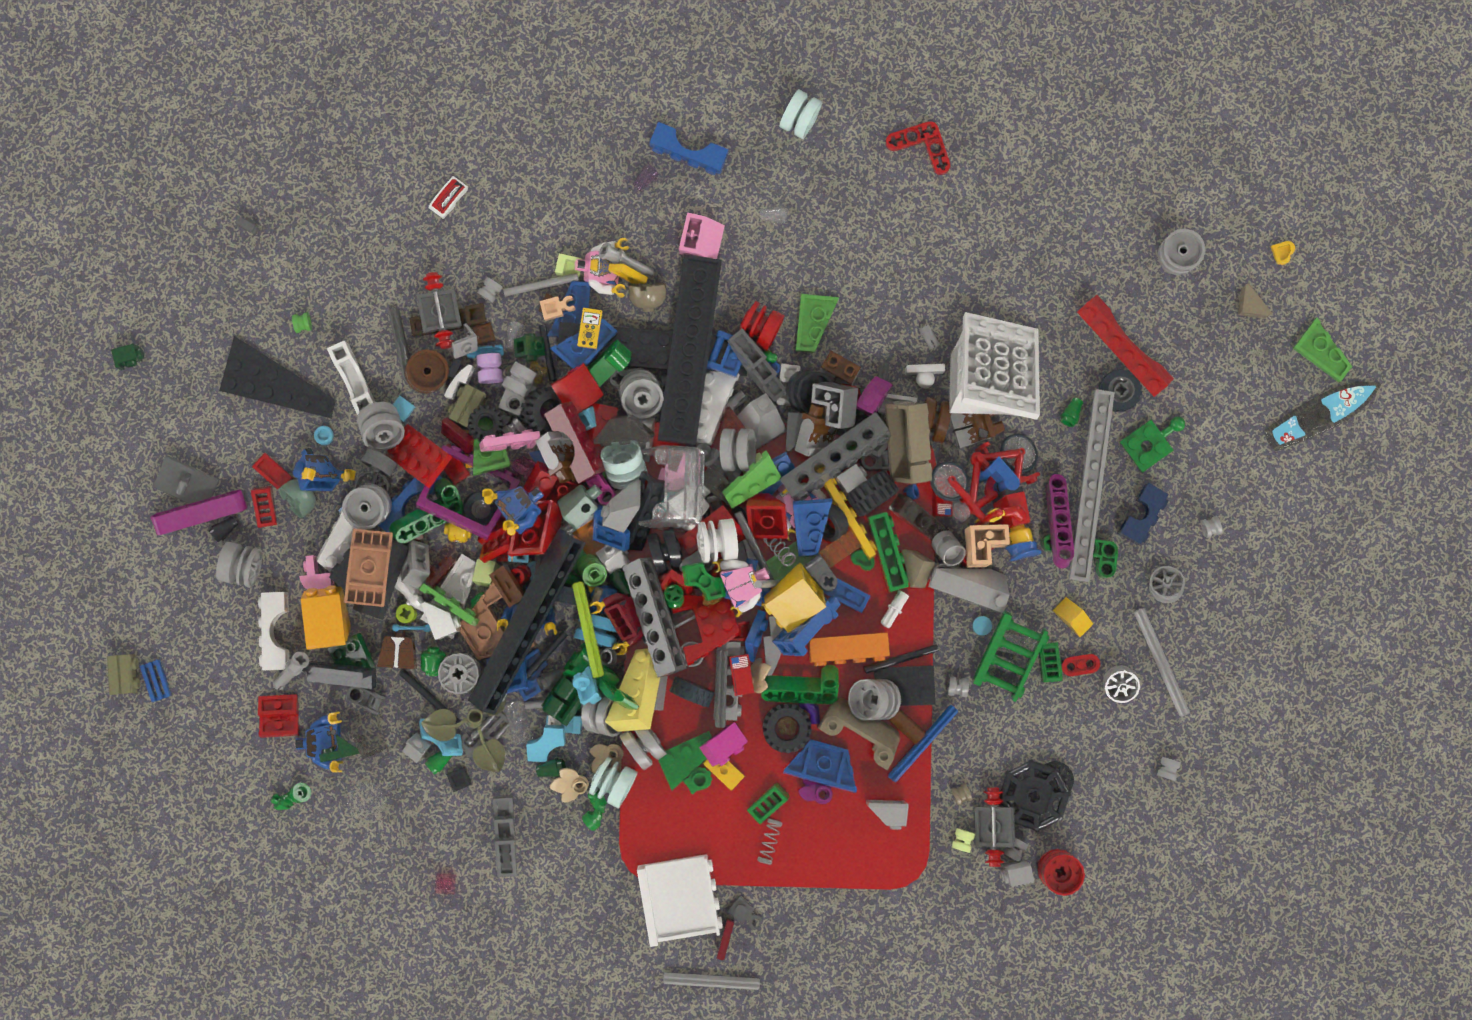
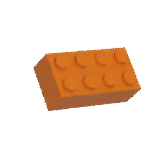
[808,633,890,666]

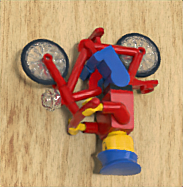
[930,434,1042,562]

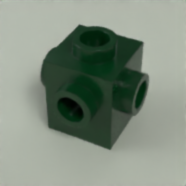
[514,333,545,362]

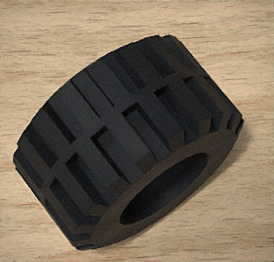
[520,387,562,435]
[846,470,899,517]
[762,703,812,753]

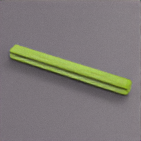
[572,582,604,678]

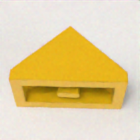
[1052,597,1093,637]

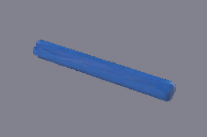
[888,705,958,782]

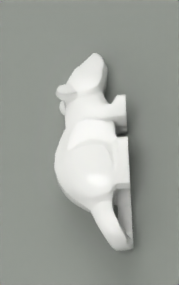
[395,571,424,612]

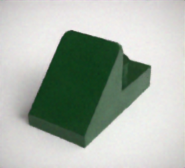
[319,734,360,763]

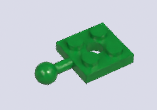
[1119,416,1185,473]

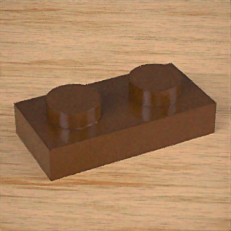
[489,564,525,608]

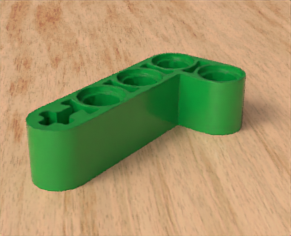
[588,340,632,387]
[389,478,463,543]
[1041,534,1118,578]
[761,665,839,704]

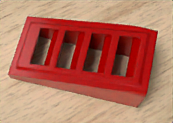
[251,486,277,528]

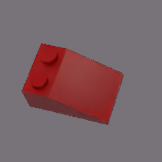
[508,500,562,556]

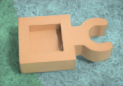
[540,296,576,321]

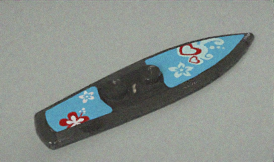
[1264,382,1381,451]

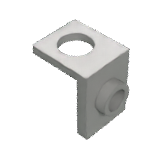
[452,323,478,359]
[402,732,431,763]

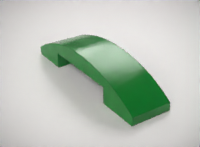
[597,664,639,710]

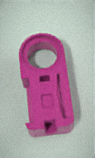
[586,473,617,506]

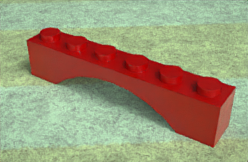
[1077,295,1174,397]

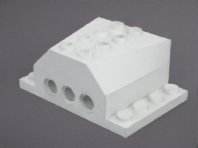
[949,312,1040,420]

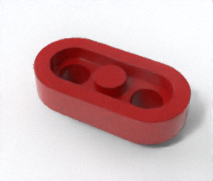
[1061,654,1100,676]

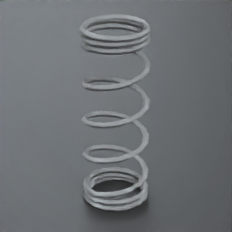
[763,538,796,567]
[757,819,783,865]

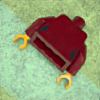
[589,593,644,655]

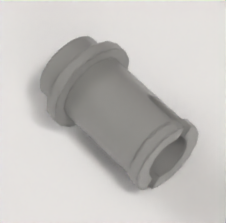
[919,324,940,350]

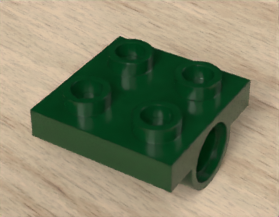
[328,633,376,668]
[541,674,582,726]

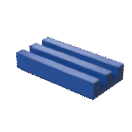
[140,659,172,702]

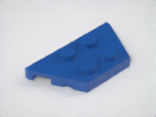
[783,740,857,793]

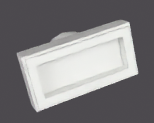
[905,364,945,388]

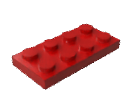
[386,424,452,488]

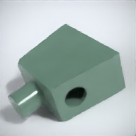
[557,484,602,530]

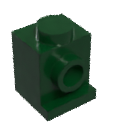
[111,344,145,370]

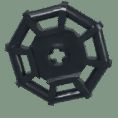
[999,759,1071,833]

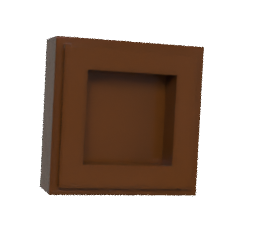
[472,322,496,346]

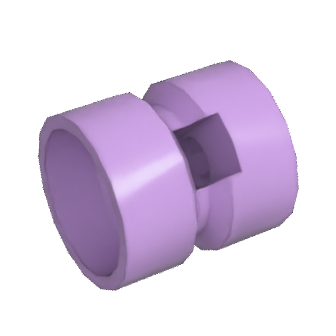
[476,353,503,384]

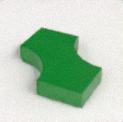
[682,562,726,601]

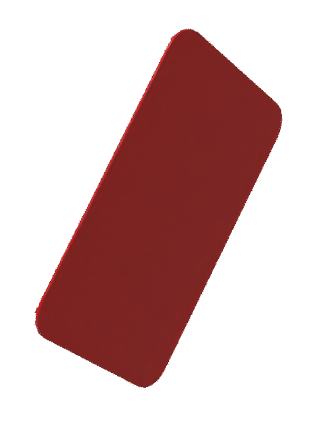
[619,421,936,890]

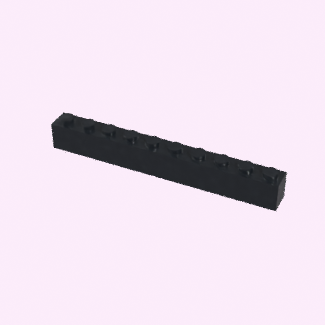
[468,529,586,715]

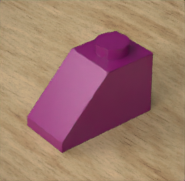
[856,376,893,416]

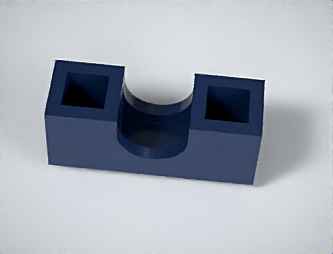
[1117,483,1169,545]

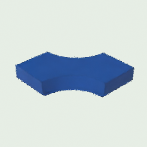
[519,648,548,701]

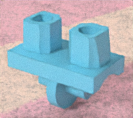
[572,666,602,705]

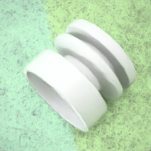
[697,519,738,563]

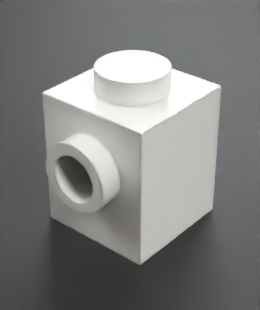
[596,545,630,574]

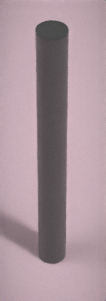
[734,511,774,580]

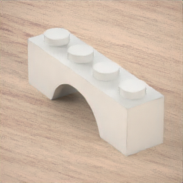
[327,341,375,415]
[258,592,289,670]

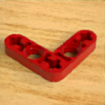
[885,121,950,175]

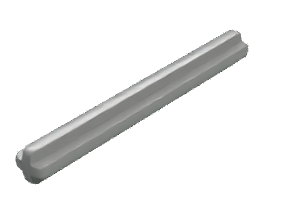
[663,973,760,990]

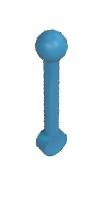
[392,624,431,632]

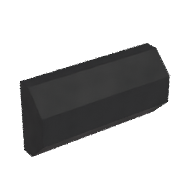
[353,541,409,620]

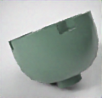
[278,480,316,518]

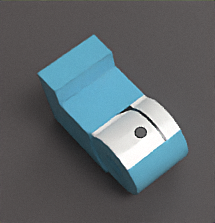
[546,715,582,734]

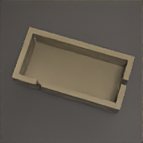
[885,401,932,484]

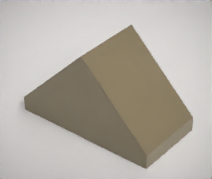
[1238,283,1272,319]
[902,549,935,588]

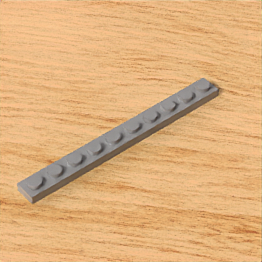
[1069,389,1115,583]

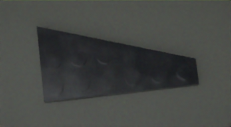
[219,336,336,418]

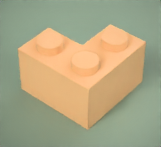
[965,525,1010,568]

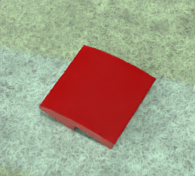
[551,363,604,414]
[477,516,512,563]
[258,694,299,738]

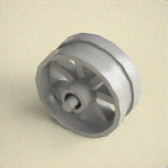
[1149,566,1185,603]
[1103,665,1140,703]

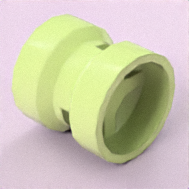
[951,828,975,853]

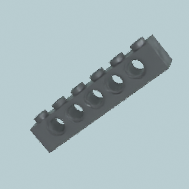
[780,412,891,501]
[622,557,687,677]

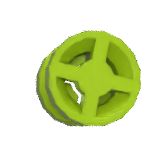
[396,604,417,623]

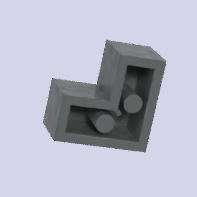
[811,382,858,429]

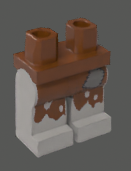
[819,351,861,385]
[795,404,838,456]
[950,413,1005,450]
[535,431,577,483]

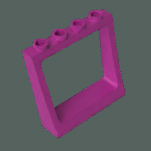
[416,445,520,540]

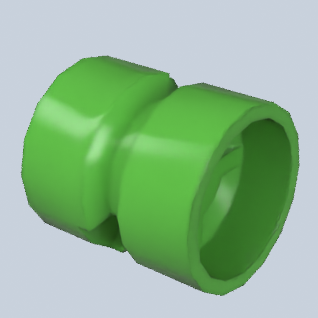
[577,554,607,587]

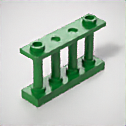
[972,610,1050,702]

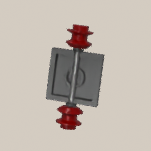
[416,272,462,349]
[975,787,1015,867]

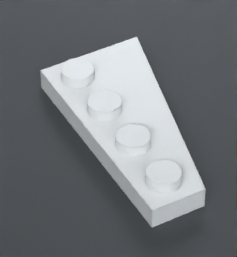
[696,371,740,446]
[420,554,476,639]

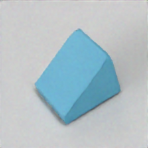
[578,406,597,431]

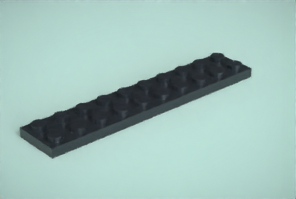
[658,254,722,446]
[557,322,747,377]

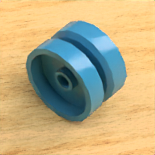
[573,614,617,648]

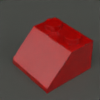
[746,493,788,539]

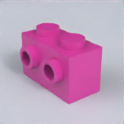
[699,722,748,767]

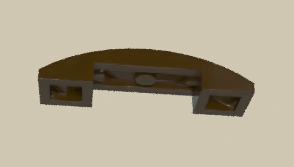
[409,303,487,337]

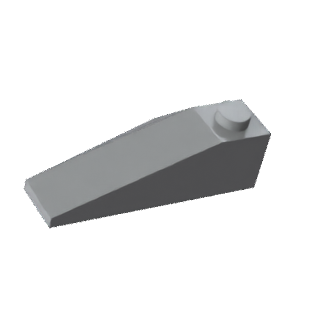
[928,568,1009,613]

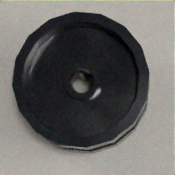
[786,369,833,413]
[647,528,683,576]

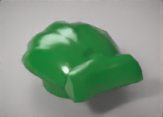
[683,767,712,794]

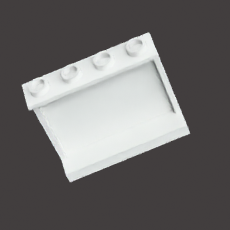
[637,854,723,947]

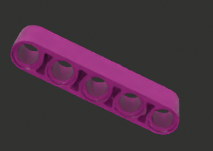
[1045,474,1074,569]
[150,489,248,535]

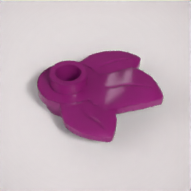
[798,779,832,804]

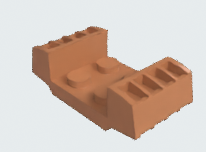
[344,529,393,607]

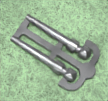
[461,712,512,757]

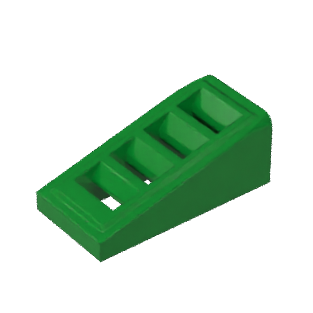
[1039,642,1063,682]
[747,782,790,824]

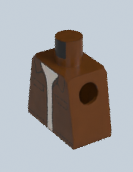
[377,625,417,669]

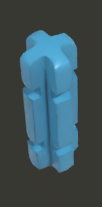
[467,345,504,359]

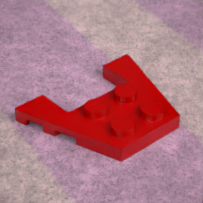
[672,595,740,666]

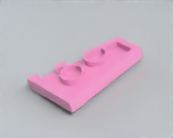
[479,429,540,452]

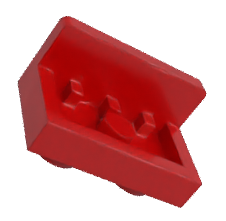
[660,569,693,595]

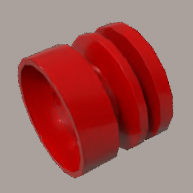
[740,301,785,351]
[1037,849,1085,896]

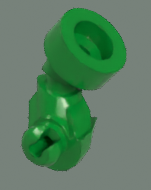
[271,783,311,810]
[582,790,607,831]

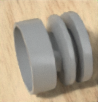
[216,542,262,588]
[438,653,483,694]
[848,679,901,720]

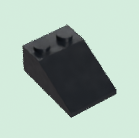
[874,665,936,706]

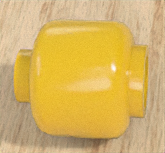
[444,523,472,543]

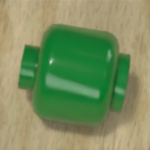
[421,647,446,676]

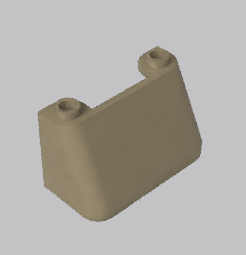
[817,698,900,770]

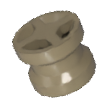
[950,782,973,806]

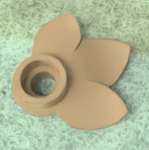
[750,658,771,693]
[590,744,623,773]
[550,768,589,802]

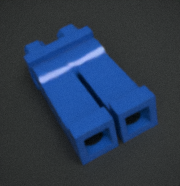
[772,596,841,656]

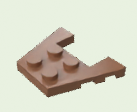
[460,583,537,660]

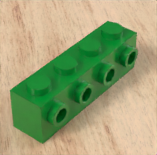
[867,512,909,593]

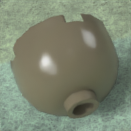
[628,283,666,312]

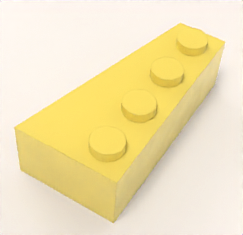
[605,648,660,732]

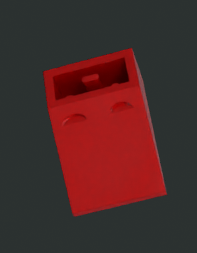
[523,461,590,518]

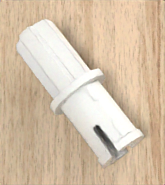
[881,590,909,628]

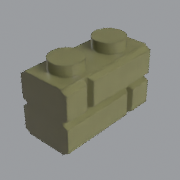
[447,384,488,428]
[107,654,140,695]

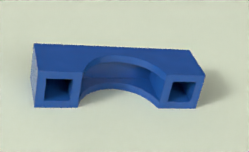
[650,122,729,175]
[378,475,442,538]

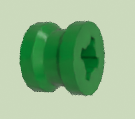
[664,585,684,609]

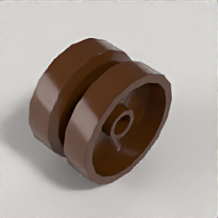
[404,349,449,394]
[924,396,952,444]

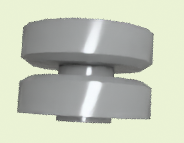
[1157,228,1206,275]
[618,370,664,419]
[357,402,405,451]
[720,429,756,471]
[342,484,392,530]
[581,690,622,737]
[620,728,667,770]

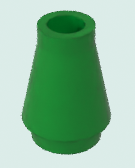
[1060,398,1083,427]
[424,751,453,775]

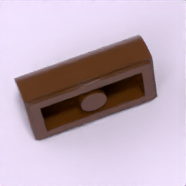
[889,708,925,745]

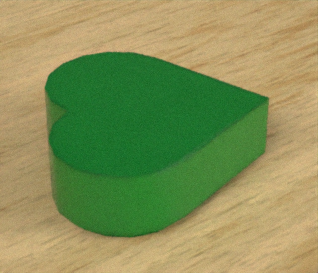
[851,549,875,571]

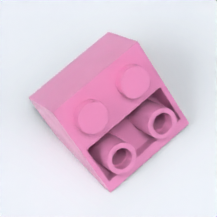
[679,213,725,259]

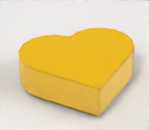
[1271,241,1295,265]

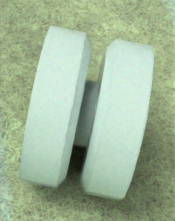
[779,89,822,139]

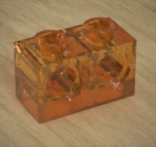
[819,530,861,568]

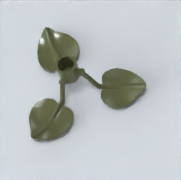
[421,698,506,772]

